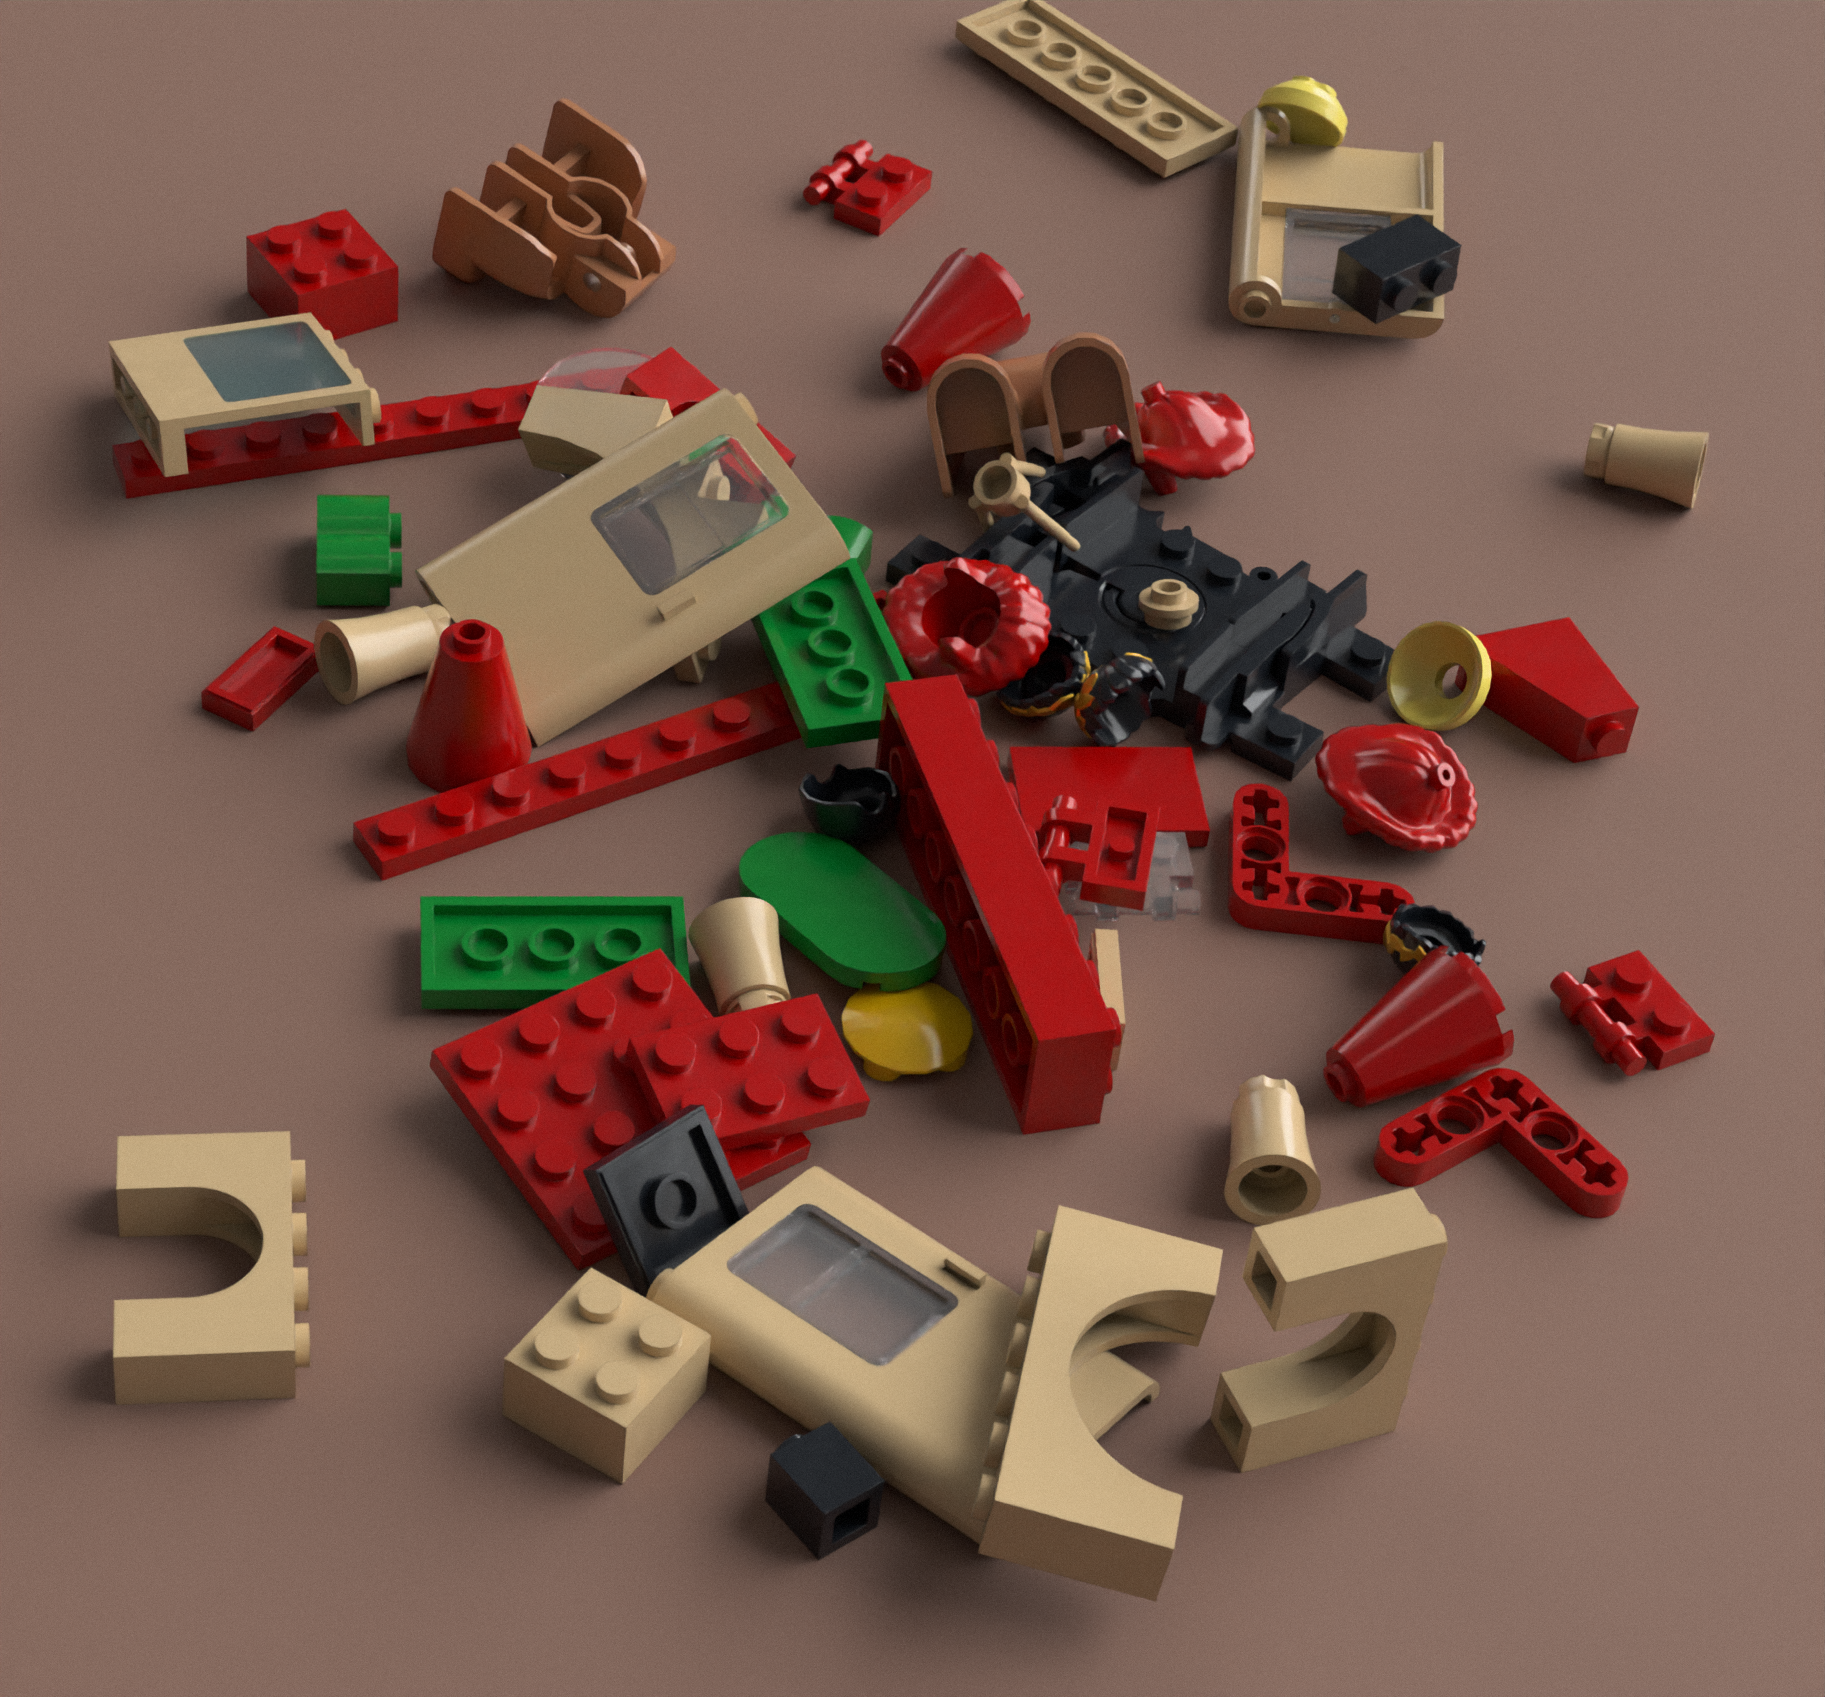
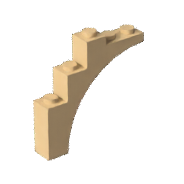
[518,385,771,683]

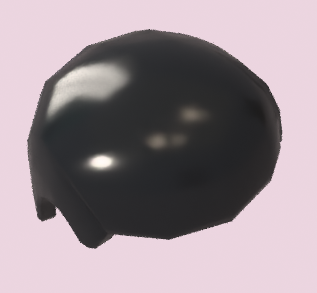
[798,764,901,845]

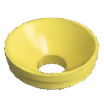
[1256,76,1348,147]
[1387,621,1492,731]

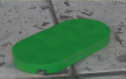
[739,832,946,992]

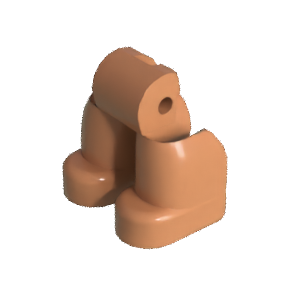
[432,98,676,318]
[927,332,1145,499]

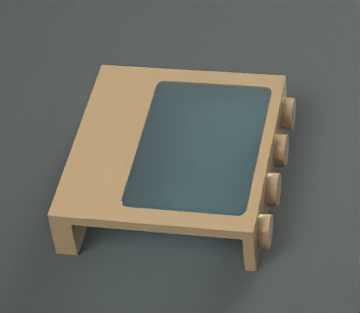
[108,312,381,477]

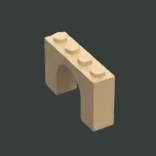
[113,1131,310,1405]
[1210,1188,1448,1473]

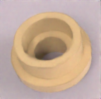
[1139,579,1199,630]

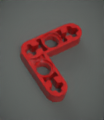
[1228,783,1415,944]
[1373,1068,1629,1218]

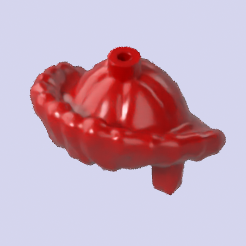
[1103,381,1256,496]
[881,557,1051,697]
[1315,723,1478,853]

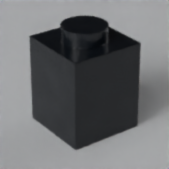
[765,1421,884,1561]

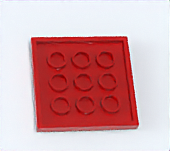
[429,948,811,1271]

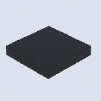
[582,1105,749,1297]

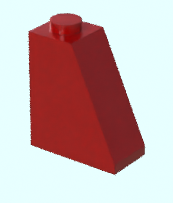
[1455,617,1639,763]

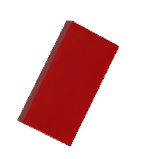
[201,626,319,732]

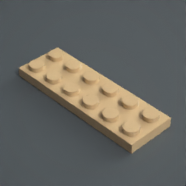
[955,0,1239,178]

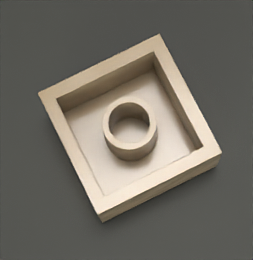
[502,1268,711,1484]

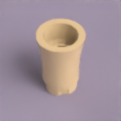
[1583,423,1709,509]
[314,604,452,705]
[688,897,791,1016]
[1224,1075,1321,1225]

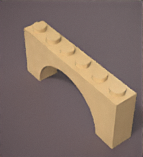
[971,1205,1223,1602]

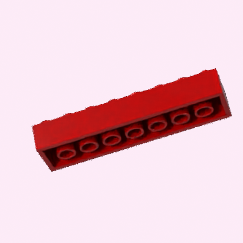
[875,674,1121,1135]

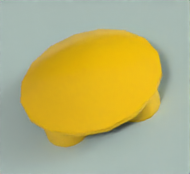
[841,981,973,1081]

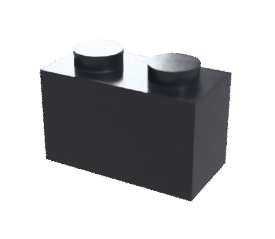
[1332,214,1461,324]

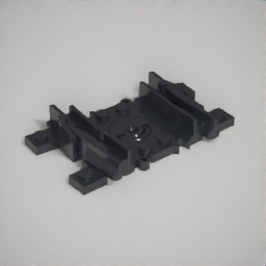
[885,438,1394,781]

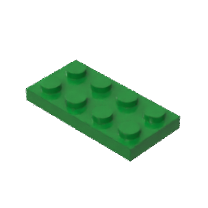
[751,558,912,748]
[420,896,691,1009]

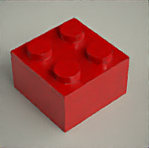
[246,209,399,351]

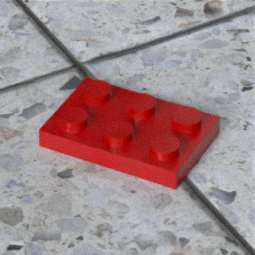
[626,993,870,1152]

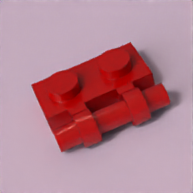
[803,139,932,236]
[1038,795,1161,911]
[1550,950,1715,1076]

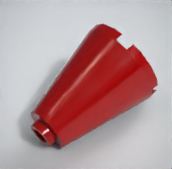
[881,248,1031,391]
[406,619,532,793]
[1323,945,1514,1108]

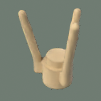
[968,453,1080,552]

